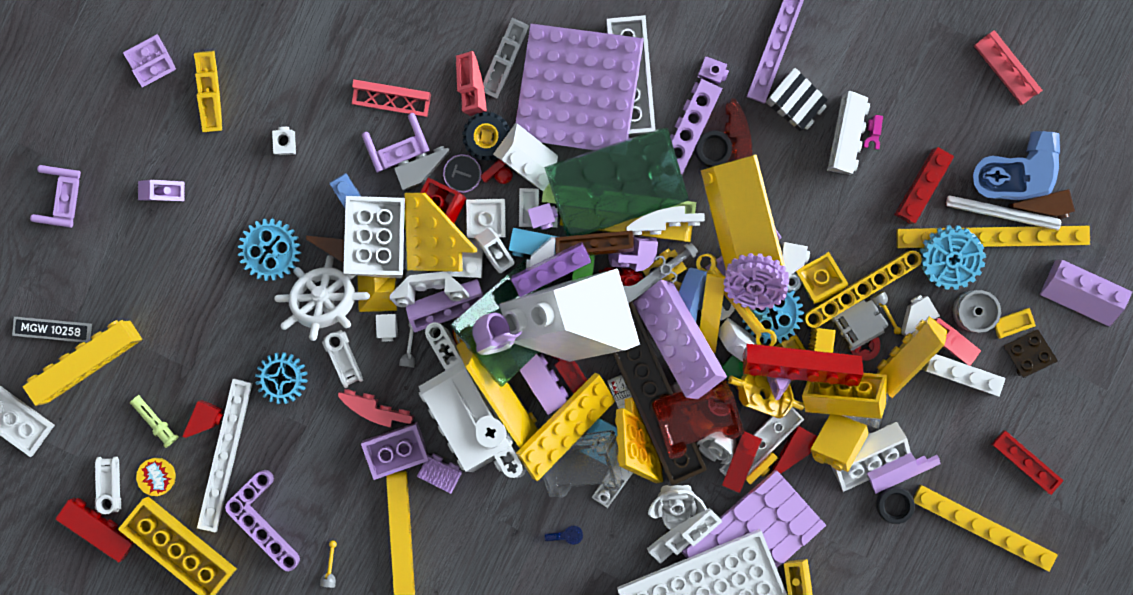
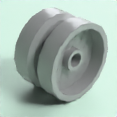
[952,290,1001,333]

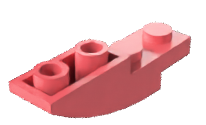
[338,389,414,427]

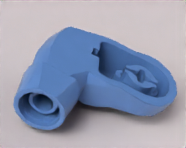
[973,131,1060,200]

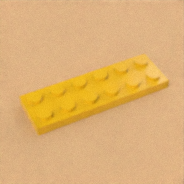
[516,373,615,481]

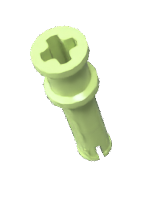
[130,395,179,448]

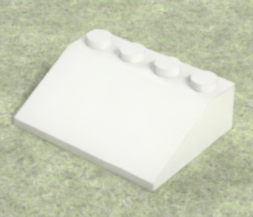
[344,196,405,278]

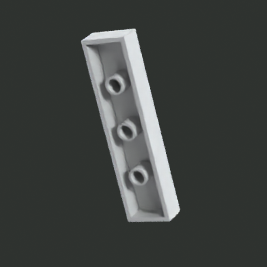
[718,407,804,476]

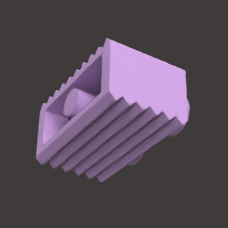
[417,453,463,494]

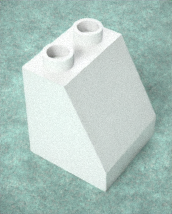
[499,269,640,362]

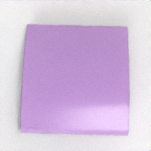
[123,34,176,87]

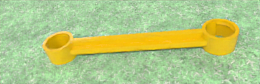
[696,253,777,346]

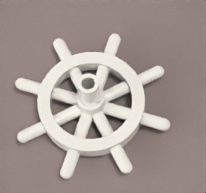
[274,255,370,341]

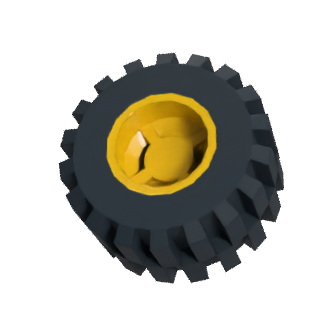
[462,112,510,161]

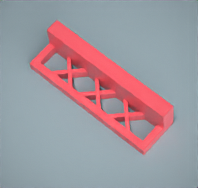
[974,30,1043,105]
[352,79,431,117]

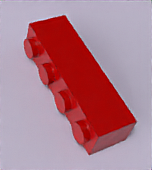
[894,147,954,224]
[56,498,135,562]

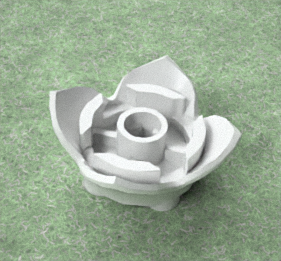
[648,485,707,530]

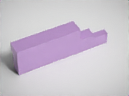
[867,453,941,494]

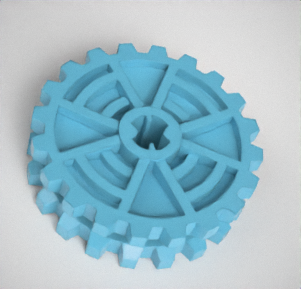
[920,225,986,290]

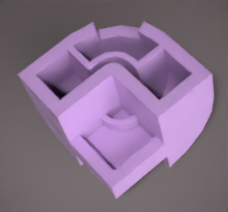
[608,235,658,271]

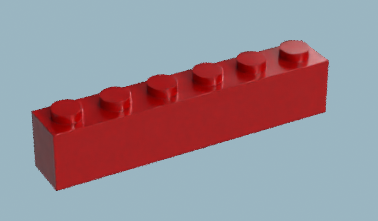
[743,344,864,386]

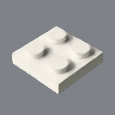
[466,199,506,238]

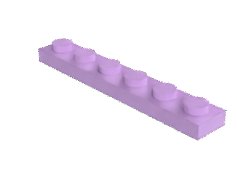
[747,0,804,104]

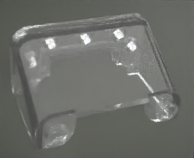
[542,430,623,498]

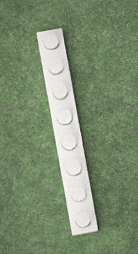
[197,379,253,533]

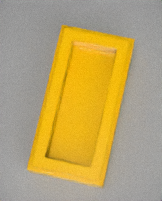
[994,308,1036,339]

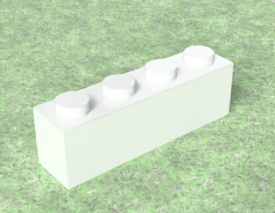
[921,354,1006,396]

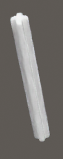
[946,196,1061,230]

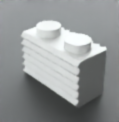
[475,227,515,273]

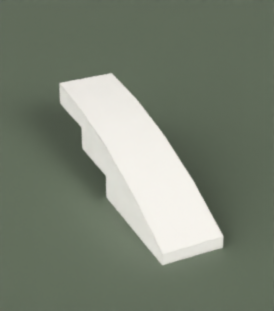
[647,508,722,564]

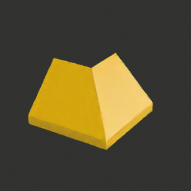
[358,275,397,312]

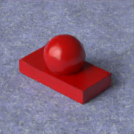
[481,159,513,184]

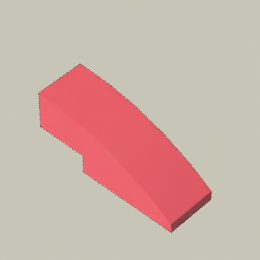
[456,51,487,116]

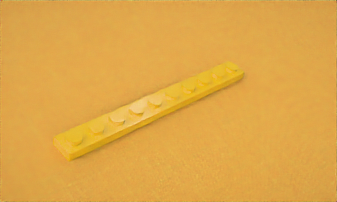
[896,226,1090,248]

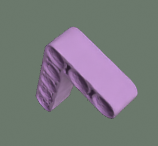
[225,470,300,571]

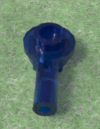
[545,525,583,545]

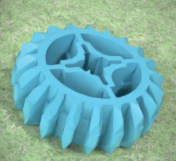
[255,352,308,404]

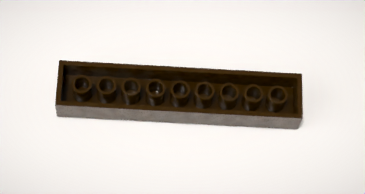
[613,301,707,485]

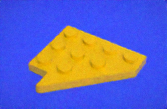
[405,193,477,272]
[615,397,663,483]

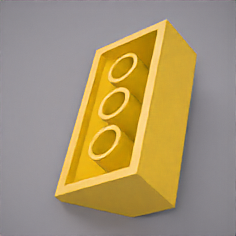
[877,316,947,398]
[802,373,887,419]

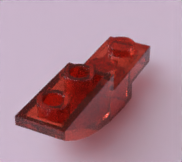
[725,98,752,160]

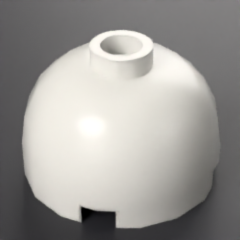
[697,427,737,464]

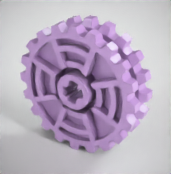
[724,253,789,310]

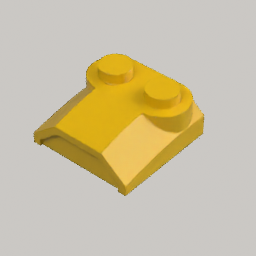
[795,252,848,304]

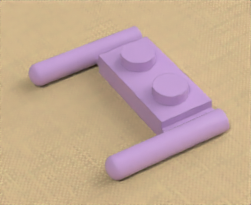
[362,113,430,173]
[30,165,81,228]

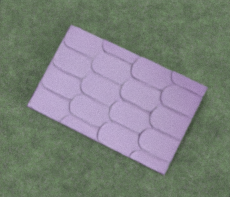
[681,470,826,568]

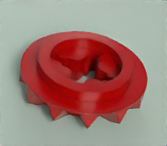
[850,337,880,361]

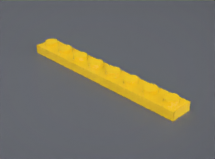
[913,485,1058,572]

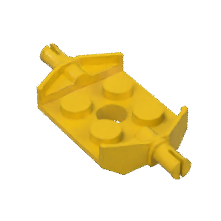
[728,374,804,419]

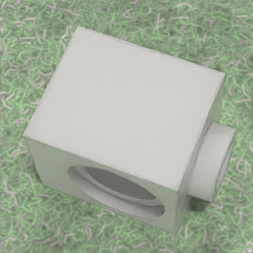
[272,127,296,155]
[376,314,398,341]

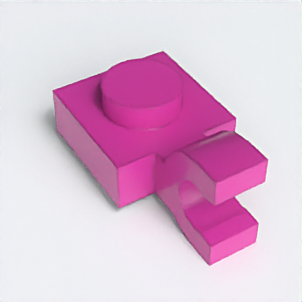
[863,115,883,150]

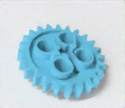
[238,219,301,281]
[742,285,804,343]

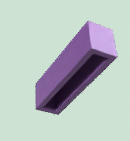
[511,242,591,297]

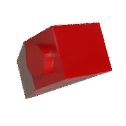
[769,426,818,474]
[722,431,762,493]

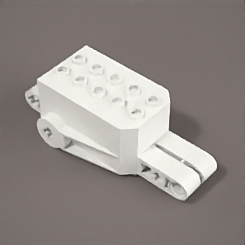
[419,322,526,478]

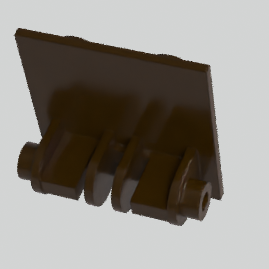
[1004,329,1058,378]

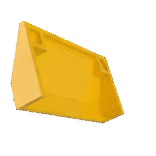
[701,155,785,270]
[456,335,538,448]

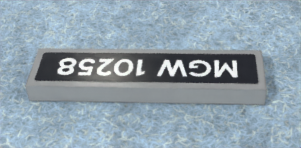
[12,317,92,343]

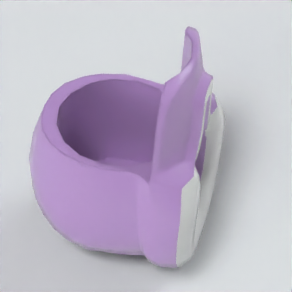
[472,313,522,355]

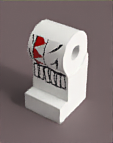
[608,375,632,409]

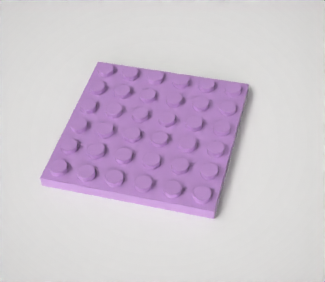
[516,24,644,155]

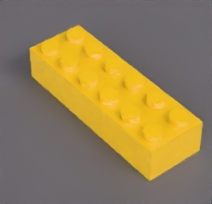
[22,320,143,406]
[118,496,237,595]

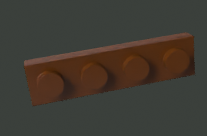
[555,231,634,255]

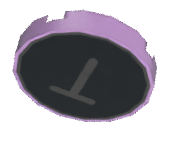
[443,154,482,193]

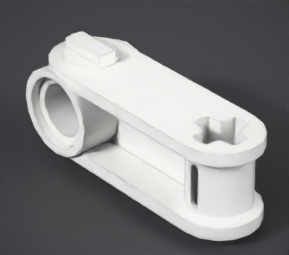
[322,330,363,388]
[95,456,121,514]

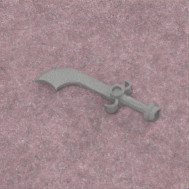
[623,243,698,303]

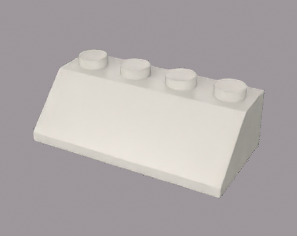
[827,91,870,175]
[831,422,911,492]

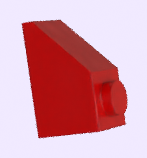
[182,400,223,438]

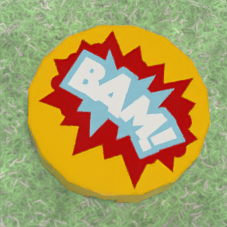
[136,458,176,496]

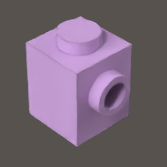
[698,57,729,85]
[528,203,558,230]

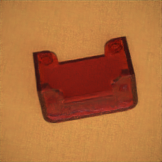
[652,380,744,459]

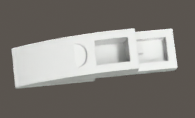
[626,206,705,235]

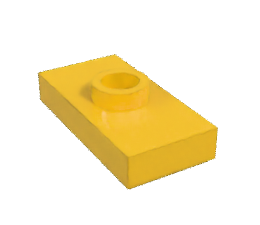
[746,452,778,485]

